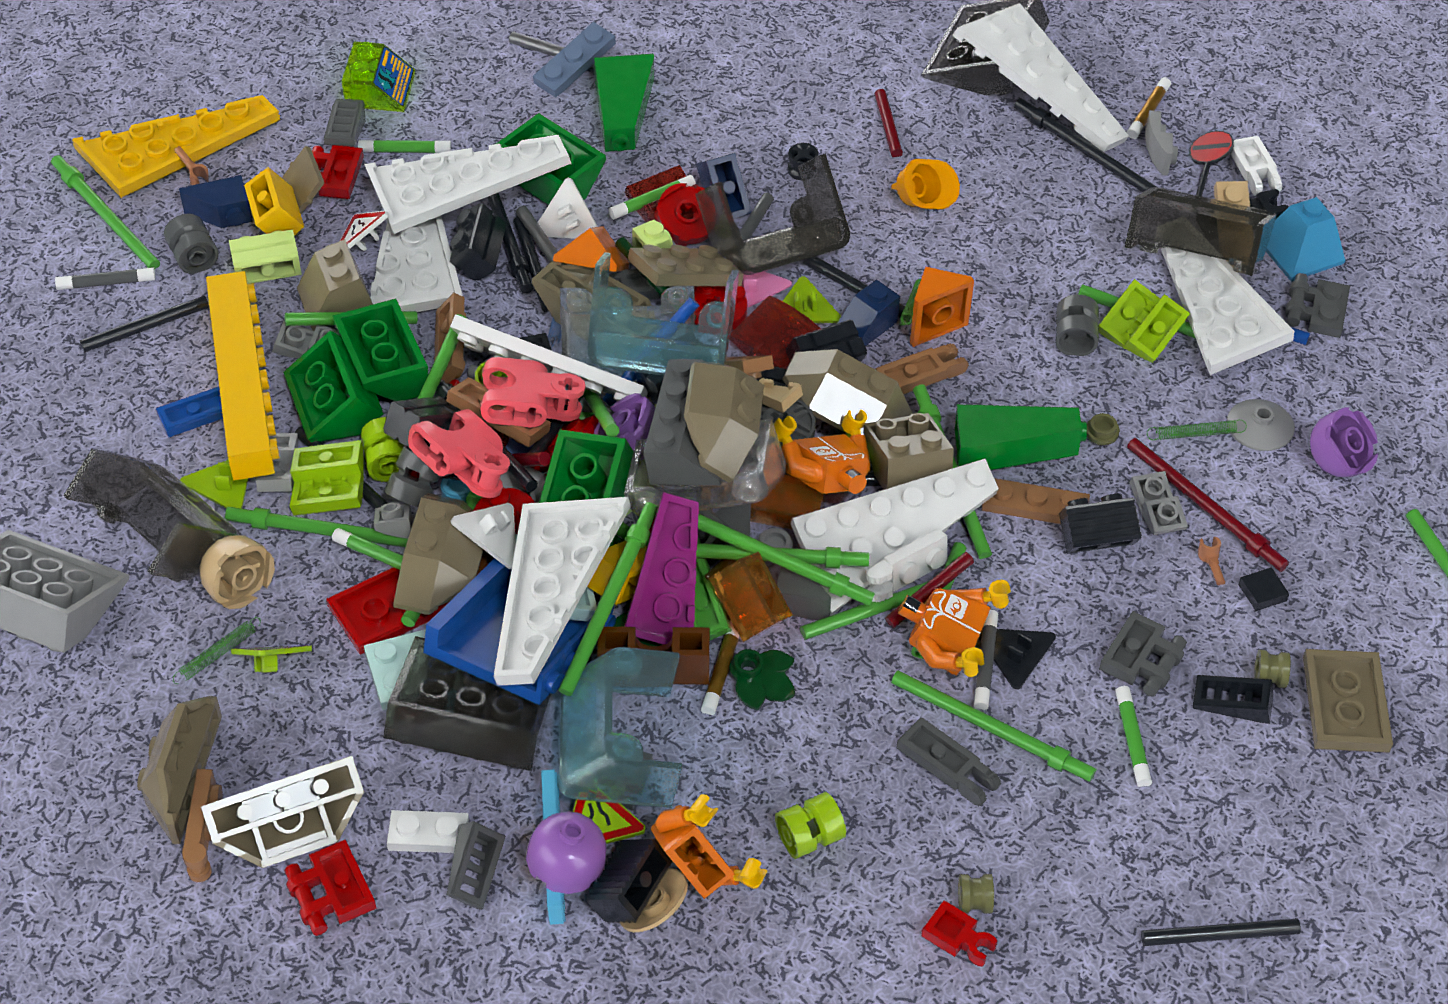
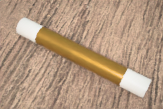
[1127,77,1171,139]
[701,620,743,715]

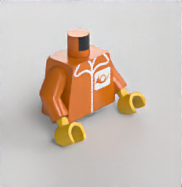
[770,410,870,494]
[898,579,1011,677]
[650,794,768,899]

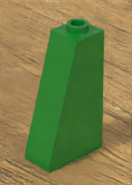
[594,53,654,152]
[954,404,1087,470]

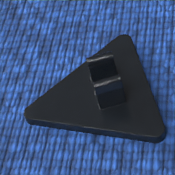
[979,629,1056,690]

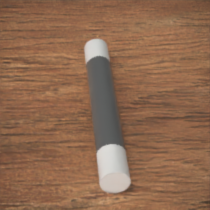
[55,267,155,290]
[974,610,998,710]

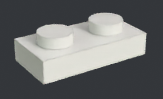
[387,810,469,853]

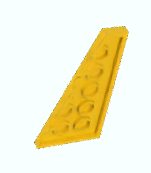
[72,95,280,198]

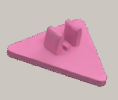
[730,260,792,308]

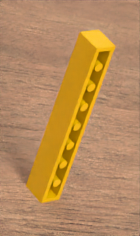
[206,271,280,481]

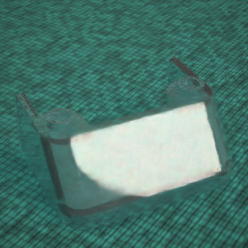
[587,252,739,376]
[557,647,682,808]

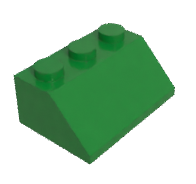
[496,113,606,205]
[332,298,429,401]
[283,330,384,442]
[539,430,636,547]

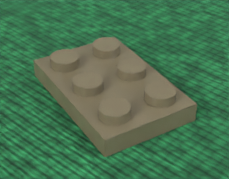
[627,245,744,286]
[1303,649,1393,753]

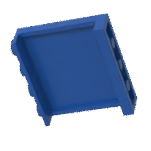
[423,558,616,705]

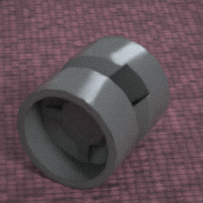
[164,214,219,274]
[1055,294,1099,356]
[384,446,439,507]

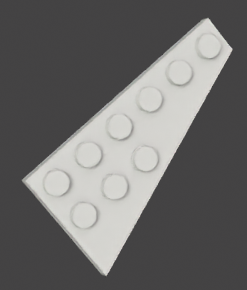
[952,3,1129,152]
[364,135,571,234]
[370,215,463,312]
[1156,217,1295,375]
[450,314,648,401]
[791,459,999,616]
[494,497,631,686]

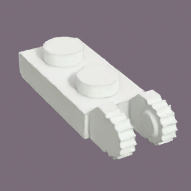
[1230,136,1282,196]
[866,529,947,603]

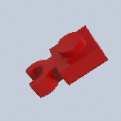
[921,900,998,967]

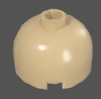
[200,535,275,609]

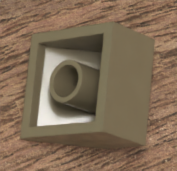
[297,239,373,331]

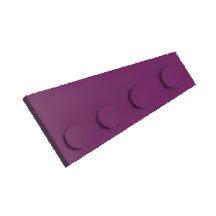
[624,492,699,645]

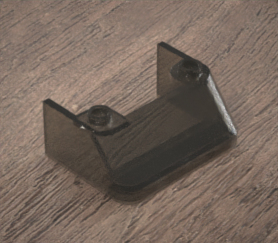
[695,153,850,275]
[1125,187,1276,276]
[63,448,242,582]

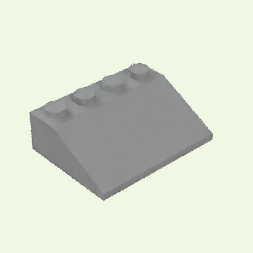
[0,530,130,653]

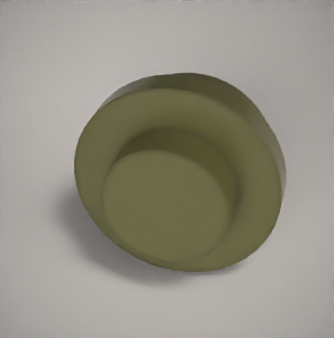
[1087,413,1120,445]

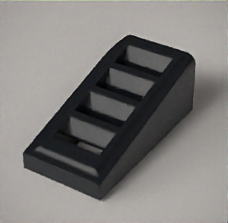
[1193,675,1273,724]

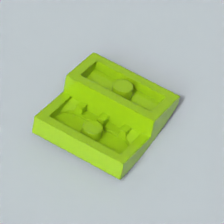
[1098,279,1190,363]
[290,440,364,516]

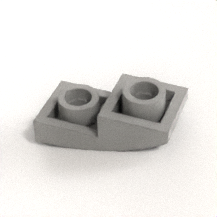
[1145,110,1178,175]
[272,321,340,358]
[1129,471,1188,535]
[374,502,416,539]

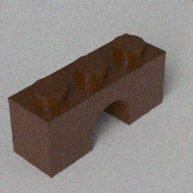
[597,627,710,685]

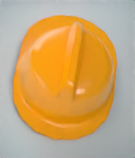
[891,159,960,209]

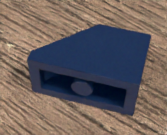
[696,153,752,222]
[179,175,253,228]
[838,279,901,346]

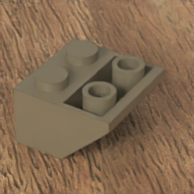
[864,413,954,490]

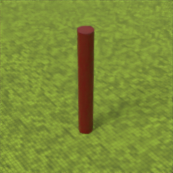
[874,89,903,157]
[511,452,551,467]
[885,552,974,629]

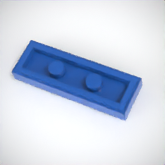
[156,386,223,438]

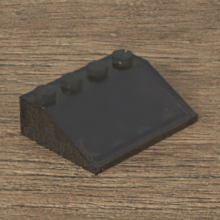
[922,0,1050,95]
[383,636,553,771]

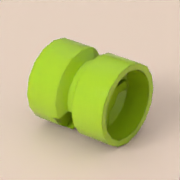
[361,417,405,482]
[775,792,846,859]

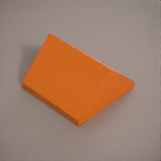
[553,226,629,272]
[910,266,974,347]

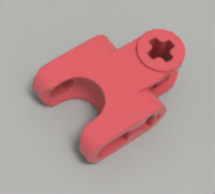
[480,357,586,428]
[408,409,510,498]

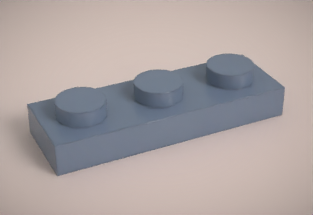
[533,21,616,98]

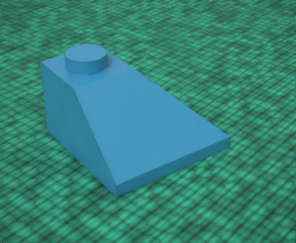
[1257,197,1345,282]

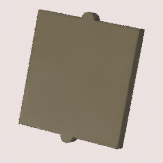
[282,146,324,214]

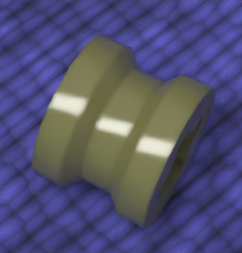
[1254,649,1291,689]
[958,874,994,914]

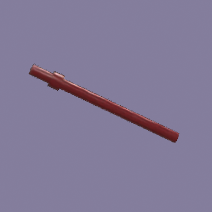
[1127,438,1289,572]

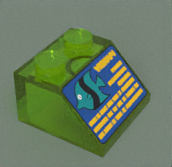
[342,41,416,112]

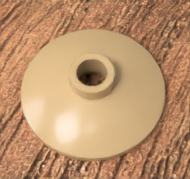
[619,868,688,932]

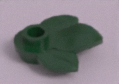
[730,649,795,710]

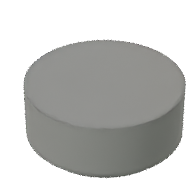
[758,528,793,548]

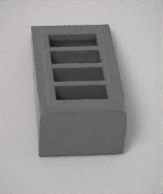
[324,99,366,146]
[446,821,506,910]

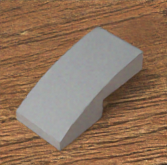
[256,433,298,492]

